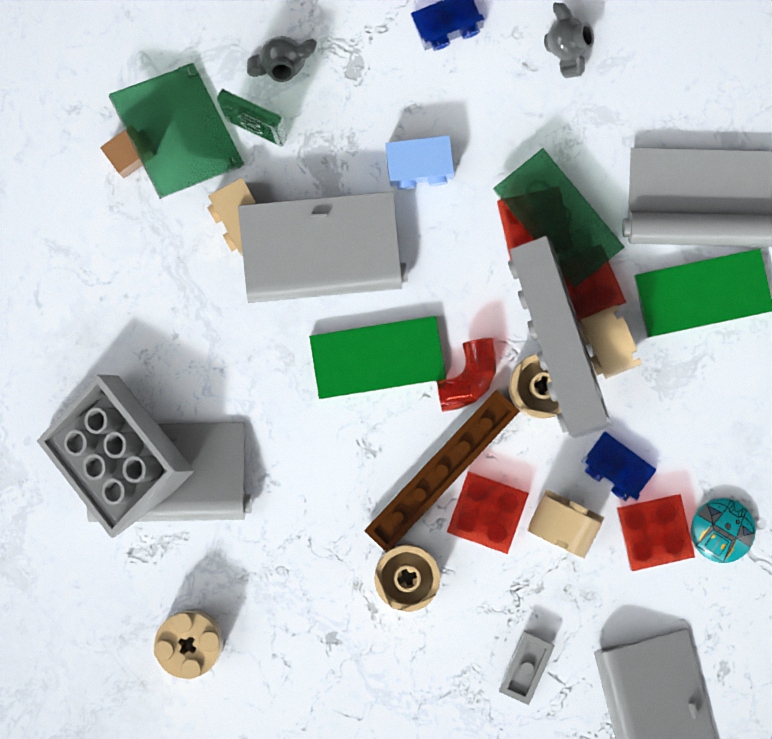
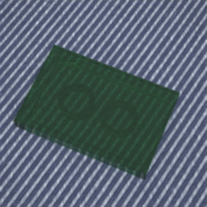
[217,89,288,147]

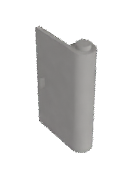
[622,148,772,247]
[238,191,408,303]
[86,422,252,523]
[594,628,715,739]

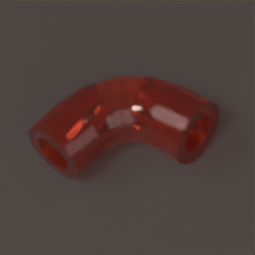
[436,338,497,412]

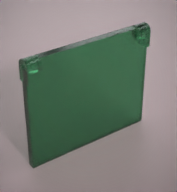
[108,63,244,199]

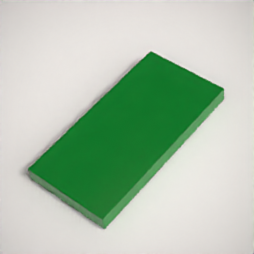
[634,249,772,338]
[309,316,446,400]

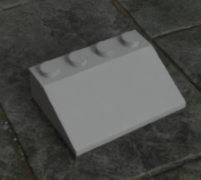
[37,374,195,538]

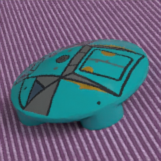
[690,498,756,563]

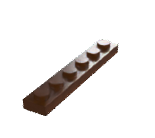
[364,389,520,552]

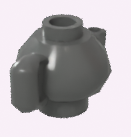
[544,2,594,78]
[247,36,317,82]

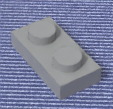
[498,631,555,706]

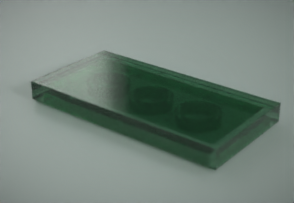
[493,148,625,289]

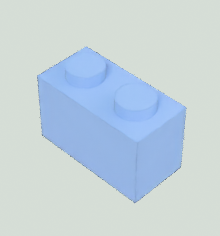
[385,135,454,190]

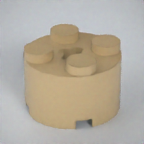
[580,304,642,379]
[508,354,561,419]
[527,489,605,559]
[374,544,440,612]
[154,610,223,679]

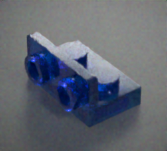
[411,0,485,51]
[581,431,657,502]

